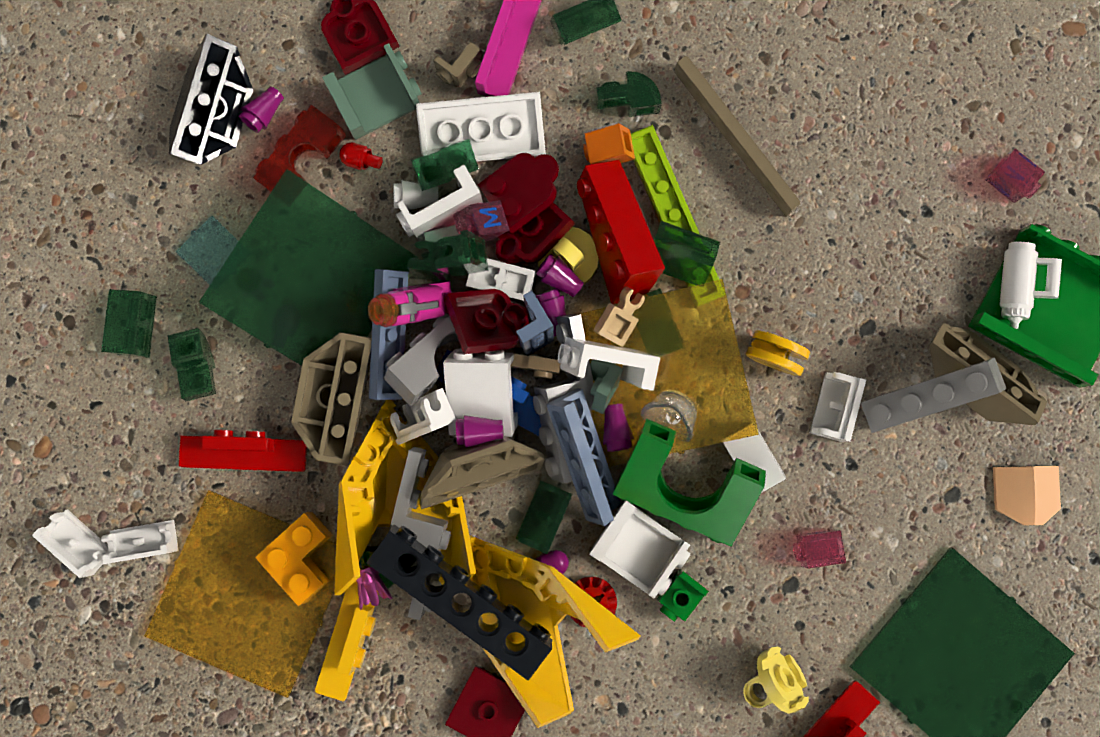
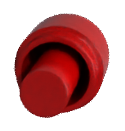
[339,142,383,170]

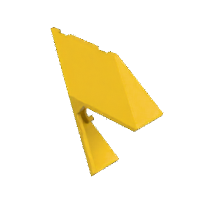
[334,400,476,595]
[469,535,641,728]

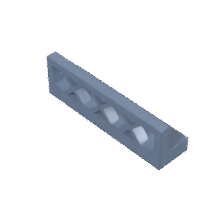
[369,269,408,400]
[516,290,554,356]
[546,388,621,526]

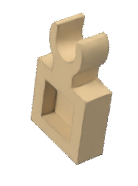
[593,286,645,347]
[511,354,561,380]

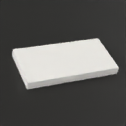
[416,92,546,167]

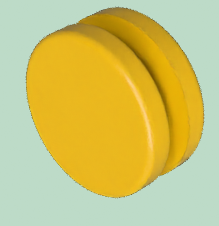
[746,330,810,376]

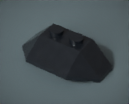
[169,34,253,165]

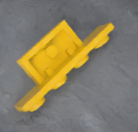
[315,581,379,701]

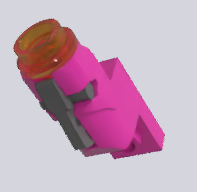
[368,281,451,327]

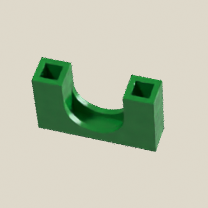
[613,418,766,547]

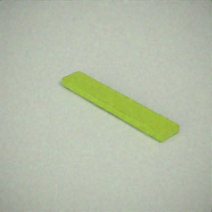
[631,125,726,308]

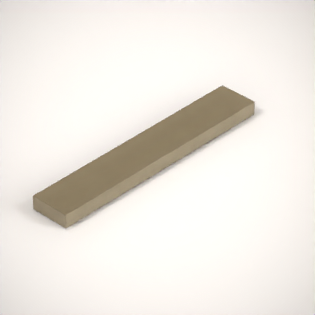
[674,56,801,217]

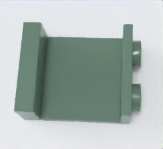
[322,43,422,140]

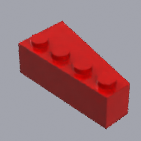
[577,159,665,305]

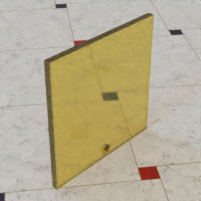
[579,279,759,467]
[144,490,336,698]

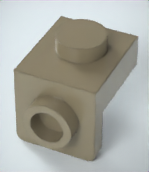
[433,42,483,88]

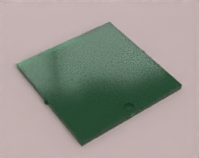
[199,169,419,366]
[849,547,1075,737]

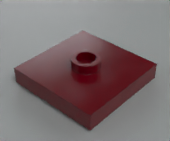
[445,665,525,737]

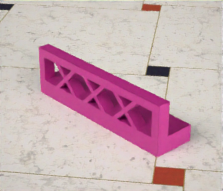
[475,0,542,97]

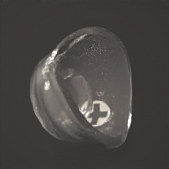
[641,390,698,442]

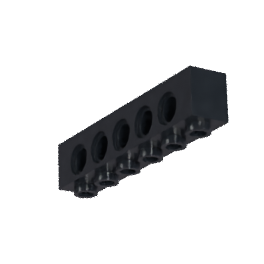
[366,524,552,681]

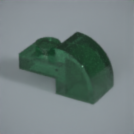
[595,71,662,117]
[410,139,479,191]
[167,328,216,402]

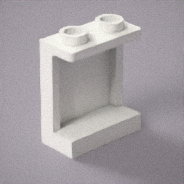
[396,165,484,243]
[558,337,660,390]
[443,348,518,437]
[589,500,691,599]

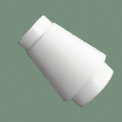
[393,180,438,210]

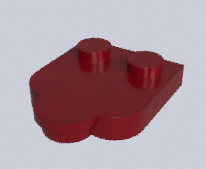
[321,0,400,75]
[478,153,559,234]
[494,203,575,265]
[444,289,529,355]

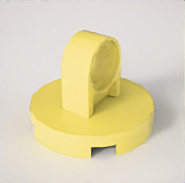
[538,227,599,285]
[743,647,809,714]

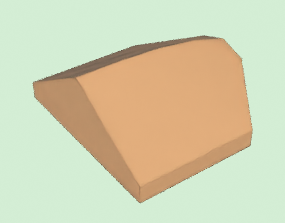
[993,466,1061,525]

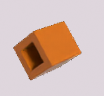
[583,123,635,164]

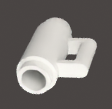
[1000,242,1062,329]

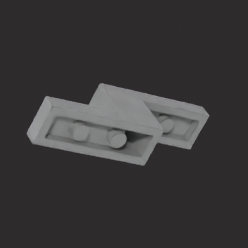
[533,314,594,483]
[389,446,451,620]

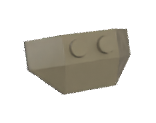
[929,323,1047,425]
[291,333,372,466]
[419,436,545,510]

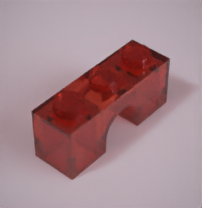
[253,105,346,207]

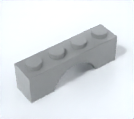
[384,313,459,406]
[861,358,1007,433]

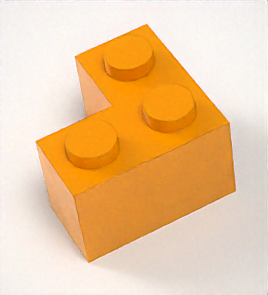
[255,512,333,606]

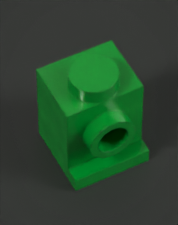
[657,569,709,622]

